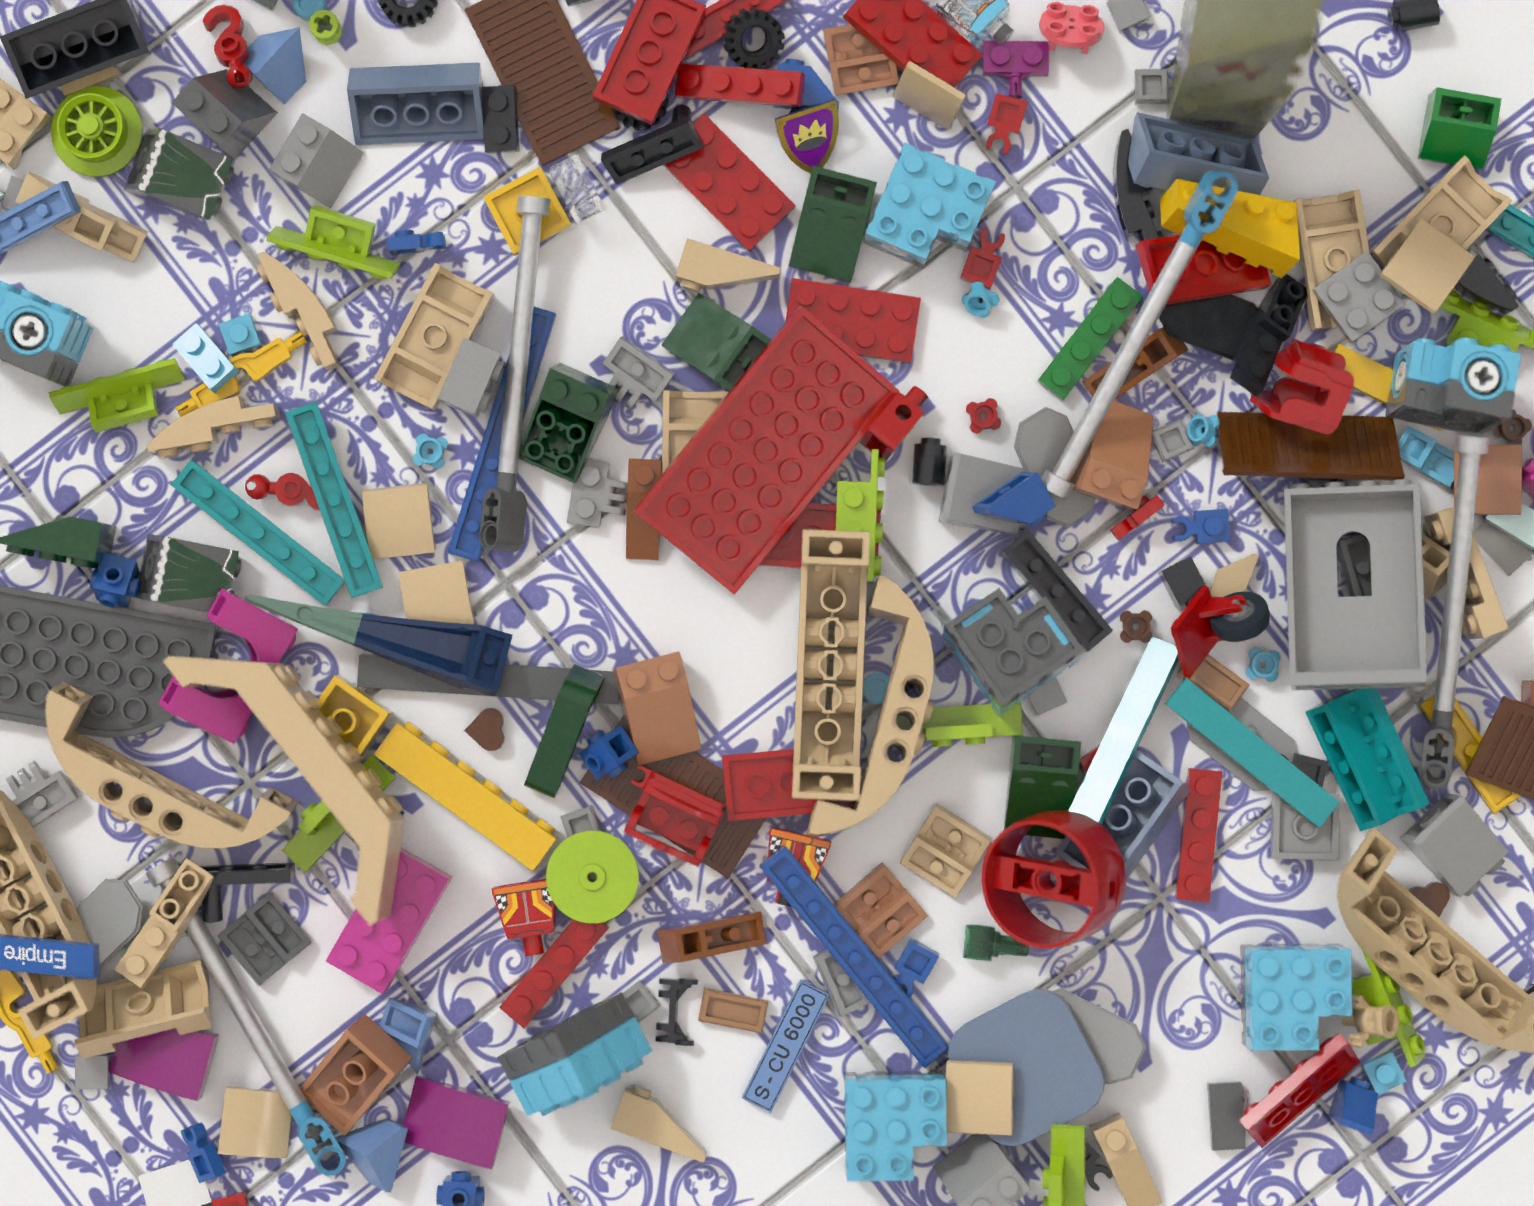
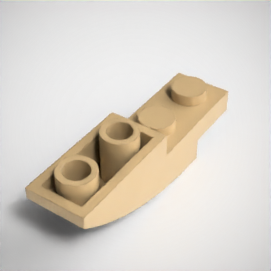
[15,172,148,263]
[256,252,340,371]
[147,396,281,459]
[114,858,215,988]

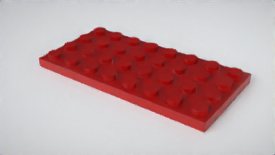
[633,306,900,595]

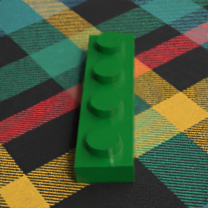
[1037,277,1143,401]

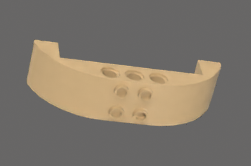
[792,530,870,800]
[806,575,934,837]
[45,681,299,849]
[0,789,97,1040]
[1337,827,1534,1053]

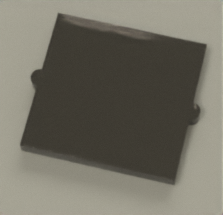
[1473,520,1534,576]

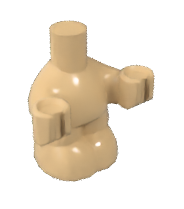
[1341,995,1399,1047]

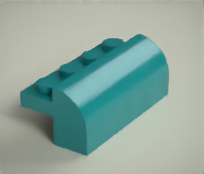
[1305,688,1430,831]

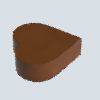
[464,708,505,751]
[1409,882,1450,917]

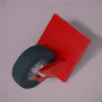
[1171,586,1270,678]

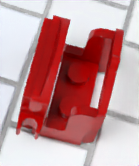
[1250,339,1354,434]
[623,766,725,867]

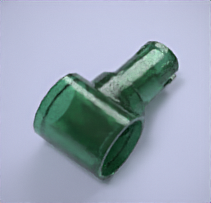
[963,924,1029,961]

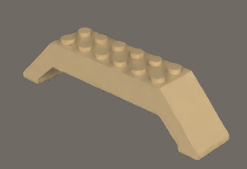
[163,656,405,926]

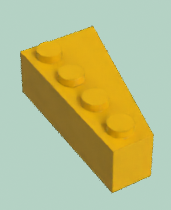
[1160,179,1300,278]

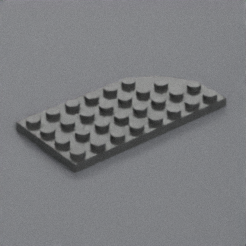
[0,585,218,738]

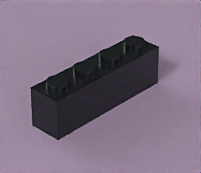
[1000,530,1113,652]

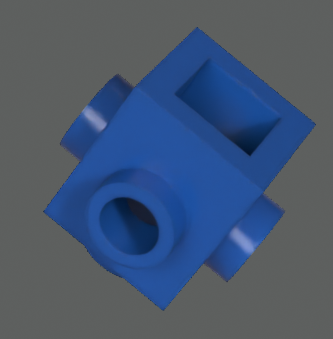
[90,553,141,608]
[579,725,639,781]
[436,1171,485,1206]

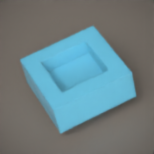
[219,313,262,356]
[1360,1050,1406,1095]

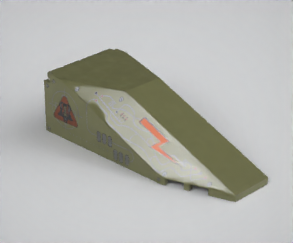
[1166,0,1323,138]

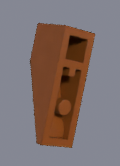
[1082,327,1189,399]
[626,458,662,560]
[657,912,766,963]

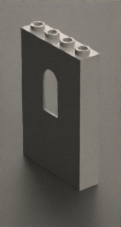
[1284,479,1427,691]

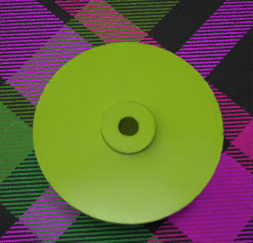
[51,86,142,177]
[546,830,639,923]

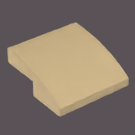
[893,61,966,130]
[1379,218,1475,314]
[362,483,436,559]
[398,560,475,625]
[900,804,992,898]
[946,1060,1014,1135]
[218,1086,292,1158]

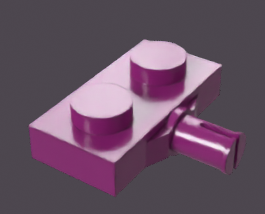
[983,41,1049,99]

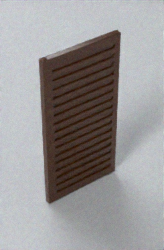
[464,0,620,166]
[1216,412,1405,480]
[1465,695,1534,800]
[580,714,766,878]

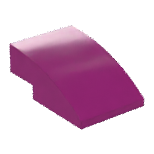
[109,1028,219,1101]
[403,1076,510,1169]

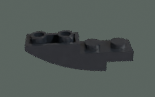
[1113,129,1164,241]
[1454,254,1519,314]
[1230,274,1307,396]

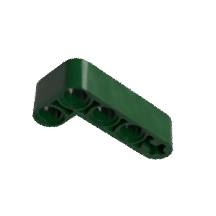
[524,664,605,798]

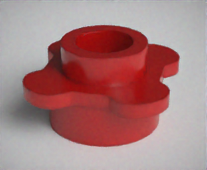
[966,398,1001,434]

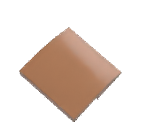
[823,24,899,96]
[1454,445,1522,515]
[833,863,928,959]

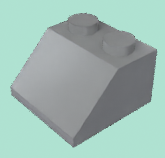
[269,113,364,208]

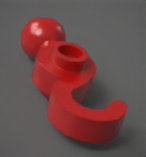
[203,5,252,89]
[245,473,320,512]

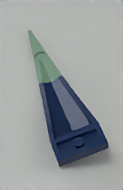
[245,595,513,697]

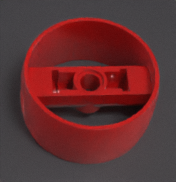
[981,810,1126,948]

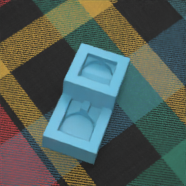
[1398,425,1454,489]

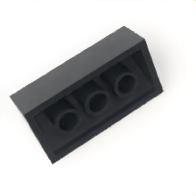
[0,0,149,99]

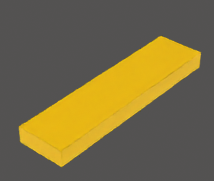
[1334,344,1443,431]
[1419,694,1521,814]

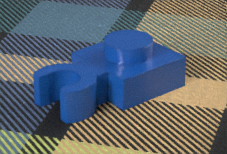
[387,230,446,256]
[1171,509,1231,544]
[893,938,939,998]
[181,1122,226,1183]

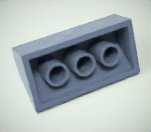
[347,62,484,145]
[1128,112,1269,195]
[1054,750,1191,880]

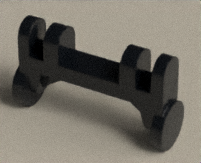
[655,978,698,1046]

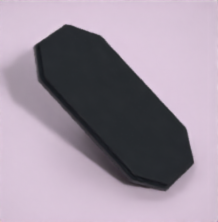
[1159,294,1257,362]

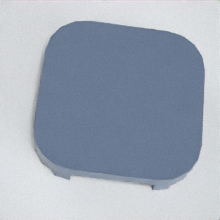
[948,989,1106,1147]

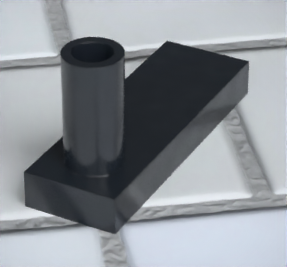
[601,105,703,185]
[200,862,295,923]

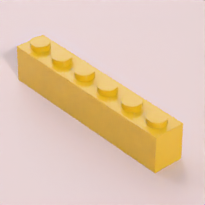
[373,721,558,871]

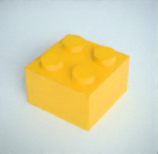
[318,675,394,761]

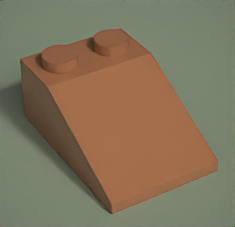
[1070,401,1154,510]
[613,651,701,766]
[300,1014,413,1136]

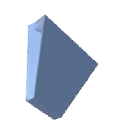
[243,27,307,105]
[379,998,437,1075]
[335,1119,408,1193]

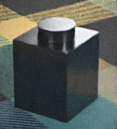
[1158,556,1206,608]

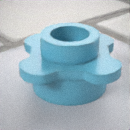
[962,281,1000,318]
[1187,413,1220,447]
[413,434,448,469]
[1245,647,1281,682]

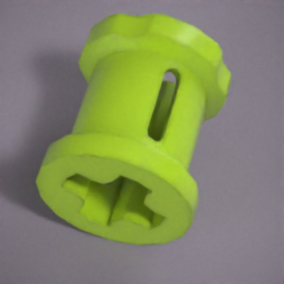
[309,10,343,46]

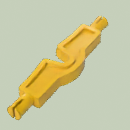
[175,331,308,417]
[0,970,59,1074]

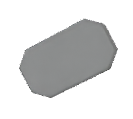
[1014,407,1096,527]
[1187,698,1297,791]
[76,879,144,971]
[1053,988,1146,1085]

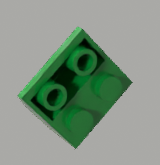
[1418,87,1502,170]

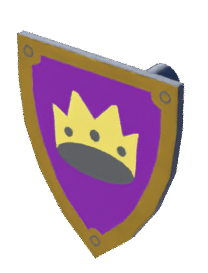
[775,99,839,174]

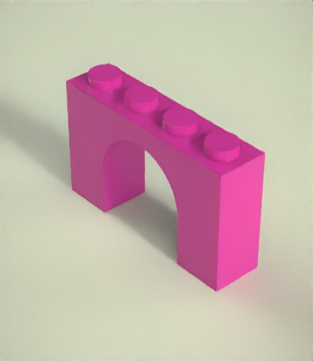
[158,588,298,744]

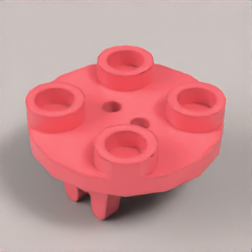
[1039,2,1105,54]

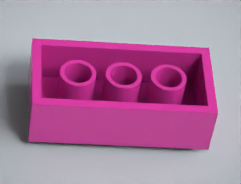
[326,847,453,994]

